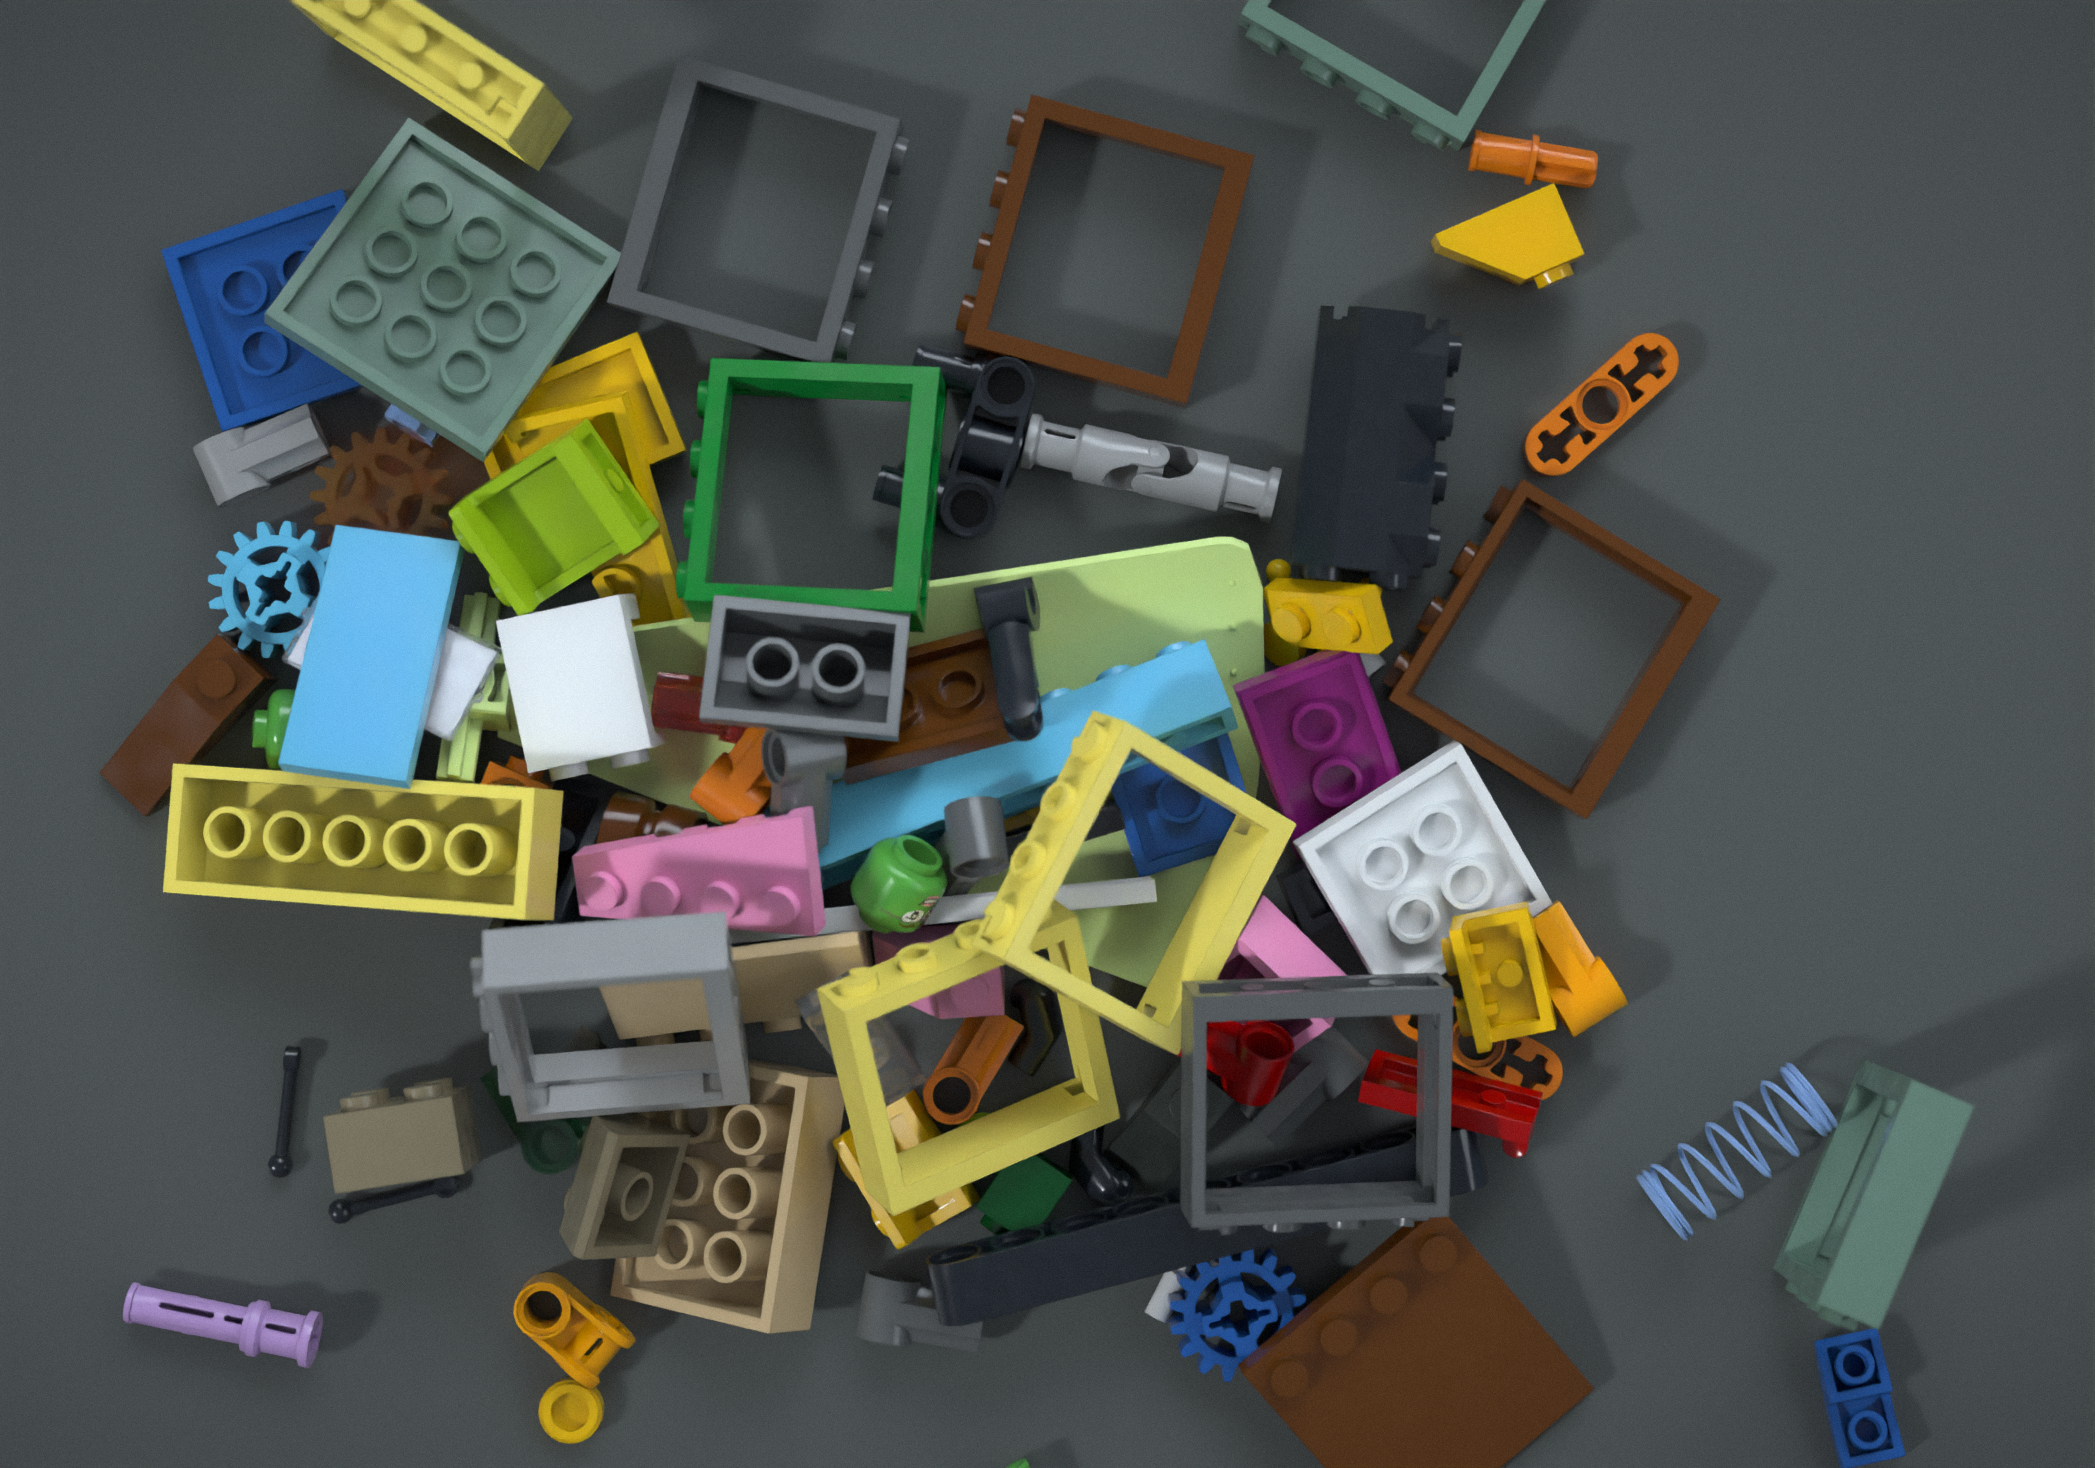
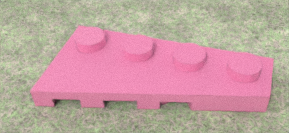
[572,806,826,936]

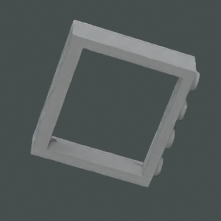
[471,911,751,1122]

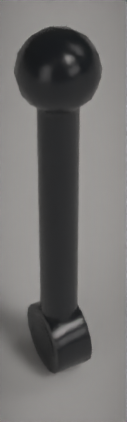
[267,1045,301,1178]
[328,1175,459,1224]

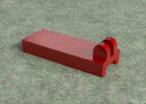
[1358,1049,1543,1158]

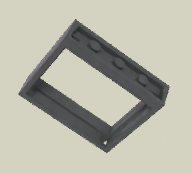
[607,55,911,363]
[1180,973,1453,1235]

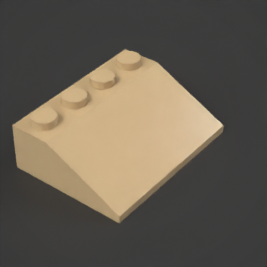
[599,930,873,1047]
[610,1059,845,1334]

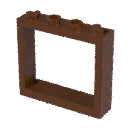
[955,94,1255,408]
[1382,479,1721,820]

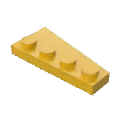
[505,390,692,626]

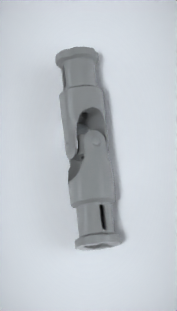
[1020,413,1282,523]

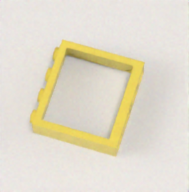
[289,0,573,171]
[971,711,1297,1055]
[817,899,1120,1216]

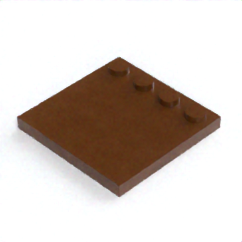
[1238,1217,1594,1468]

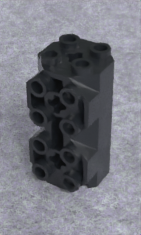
[1289,306,1462,591]

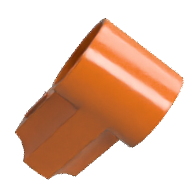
[689,727,772,826]
[923,1015,1024,1125]

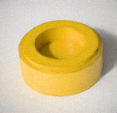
[538,1377,604,1444]

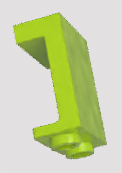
[448,418,660,616]

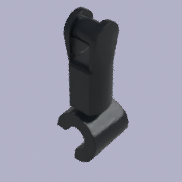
[974,577,1044,741]

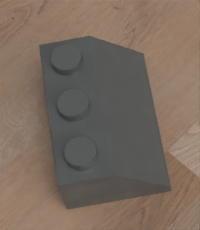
[699,595,910,741]

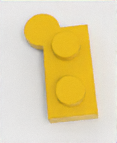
[1263,577,1393,667]

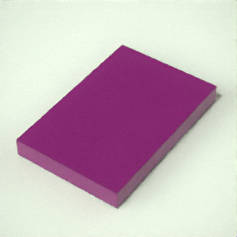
[1232,650,1402,861]

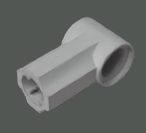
[193,404,332,508]

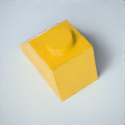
[1430,183,1585,290]

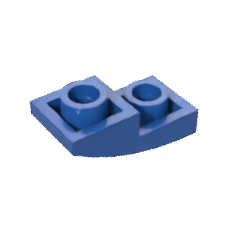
[1813,1328,1906,1468]

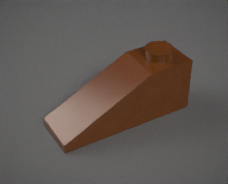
[99,634,278,817]

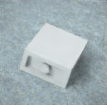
[496,593,666,781]

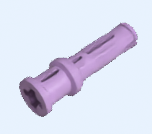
[123,1282,323,1368]

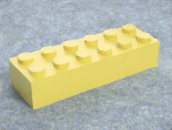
[163,764,563,920]

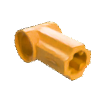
[1532,900,1628,1038]

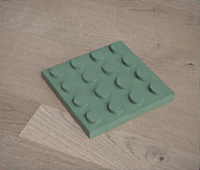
[264,118,621,462]

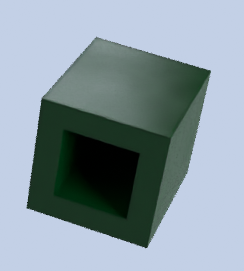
[976,1152,1072,1235]

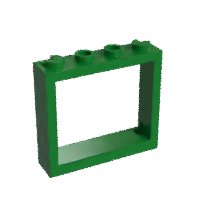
[676,358,947,633]

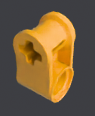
[513,1272,636,1390]

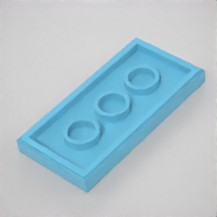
[278,525,465,789]

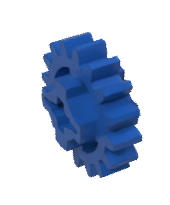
[1167,1248,1306,1382]

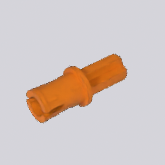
[1468,129,1598,189]

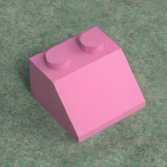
[1217,895,1347,1053]

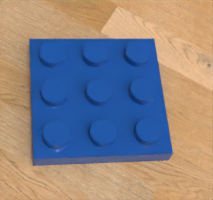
[161,189,364,432]

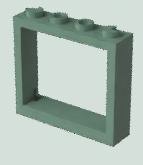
[1239,0,1546,152]
[1773,1058,1974,1332]

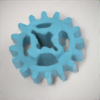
[208,521,330,659]

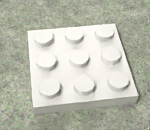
[1292,740,1553,975]

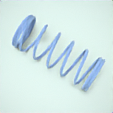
[1636,1062,1838,1241]

